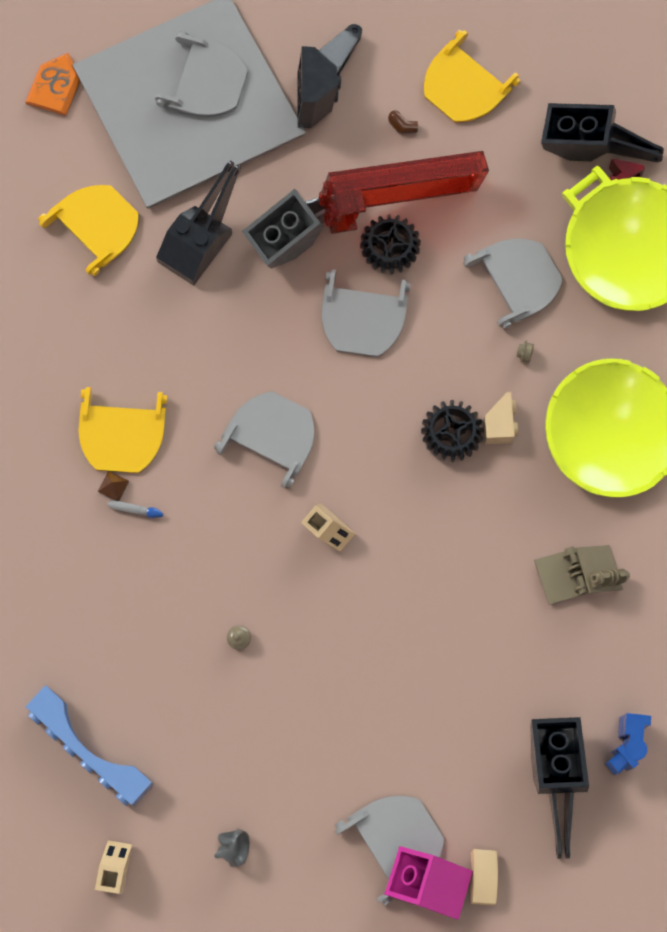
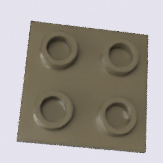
[576,545,630,593]
[534,547,589,605]

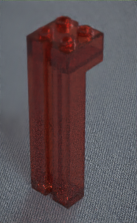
[319,151,489,234]

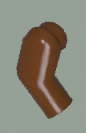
[388,110,418,133]

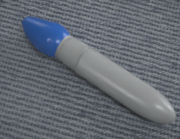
[107,501,163,518]

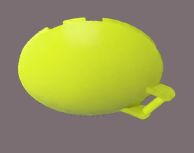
[561,166,667,311]
[545,359,667,498]

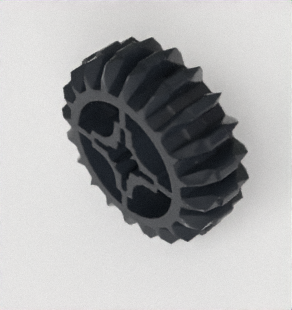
[360,214,421,274]
[421,399,484,462]

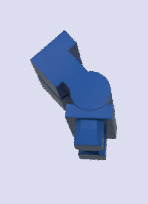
[605,713,651,775]

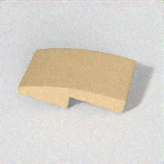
[469,849,498,906]

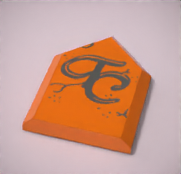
[25,53,80,116]

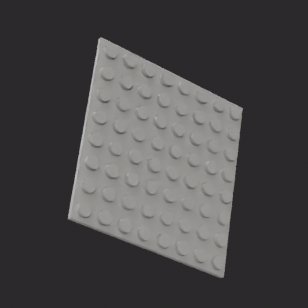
[73,0,306,209]

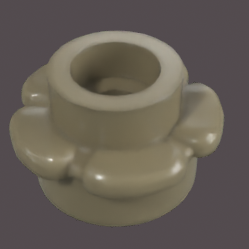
[517,340,534,363]

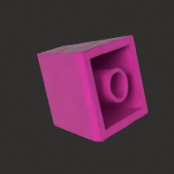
[384,846,473,920]

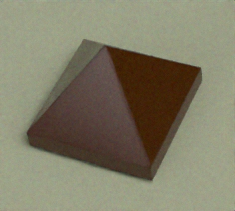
[98,471,129,501]

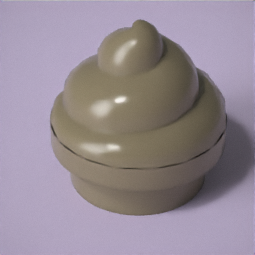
[227,626,251,650]

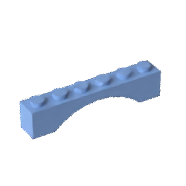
[26,685,154,807]

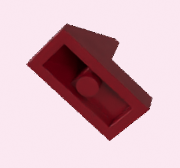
[609,159,645,181]

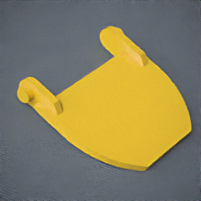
[424,30,521,123]
[38,185,139,276]
[78,387,168,473]

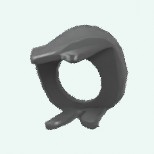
[214,828,250,867]

